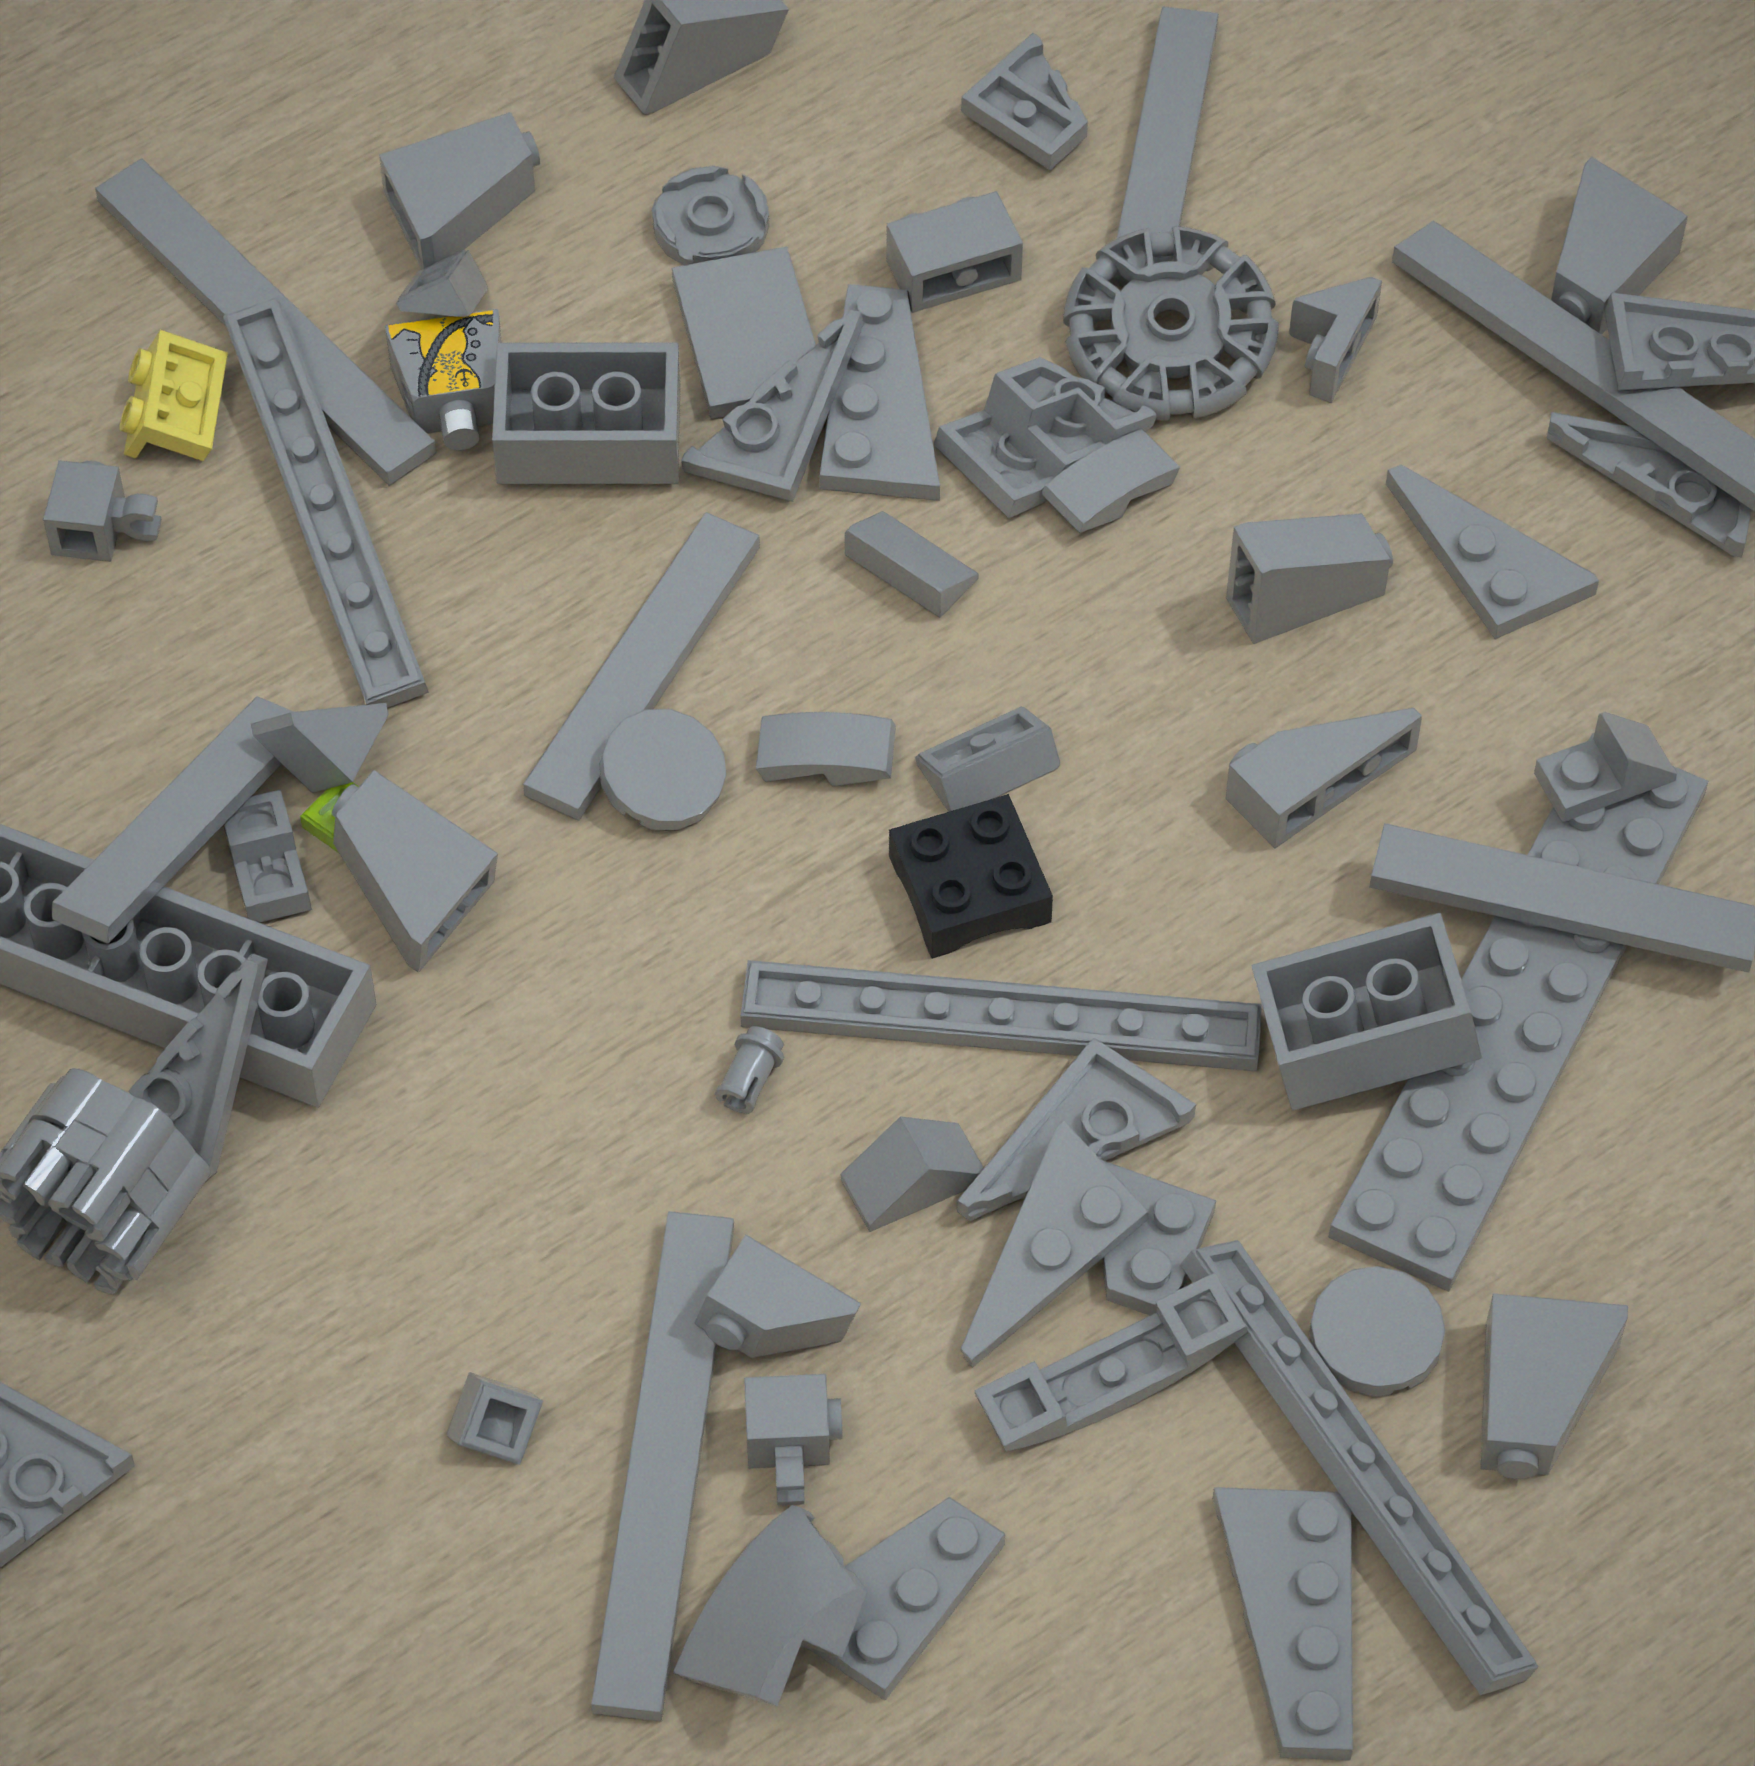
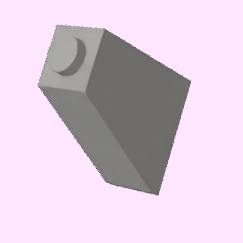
[614,0,789,114]
[379,112,540,270]
[1551,157,1688,335]
[1226,513,1393,644]
[332,770,498,973]
[1480,1294,1628,1479]

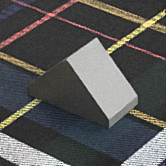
[251,703,388,793]
[841,1117,984,1232]

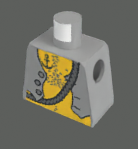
[385,309,502,450]

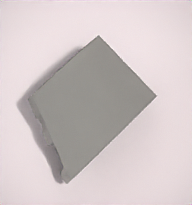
[934,357,1157,518]
[673,1505,867,1706]

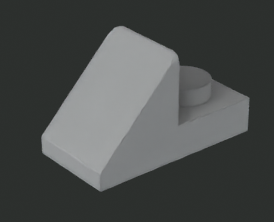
[1289,277,1382,403]
[1534,712,1677,822]

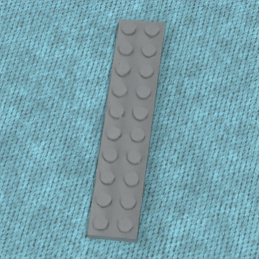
[1328,733,1709,1292]

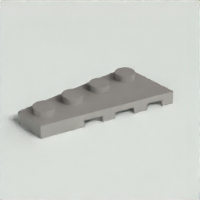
[1604,293,1755,390]

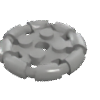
[1063,226,1279,421]

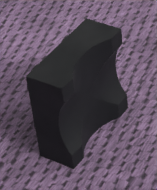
[889,794,1053,959]

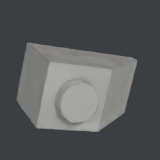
[694,1235,861,1358]

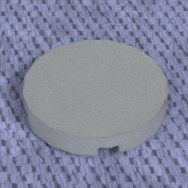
[652,166,769,265]
[599,709,726,830]
[1309,1266,1445,1397]

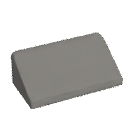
[396,250,488,317]
[845,511,978,618]
[915,706,1060,811]

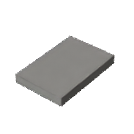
[672,246,816,419]

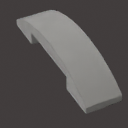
[974,1272,1247,1451]

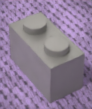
[886,191,1023,313]

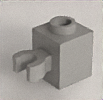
[43,460,162,562]
[744,1374,842,1506]

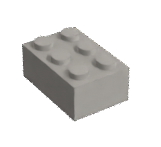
[492,343,681,484]
[1251,912,1482,1111]

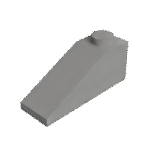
[1226,708,1422,849]

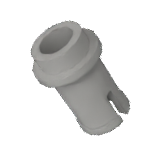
[715,1026,784,1114]

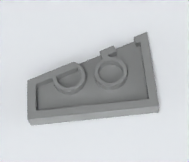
[807,1497,1005,1700]

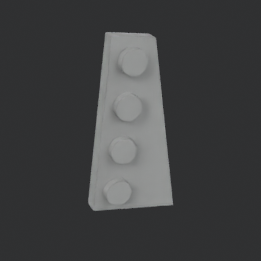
[819,284,940,501]
[1212,1487,1353,1760]

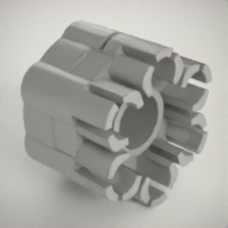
[0,1068,211,1294]

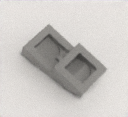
[1041,429,1180,533]
[756,712,896,787]
[224,789,312,922]

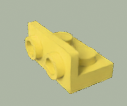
[120,330,228,461]

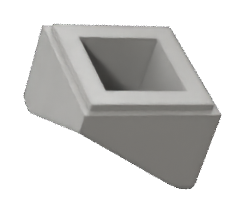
[447,1372,543,1465]

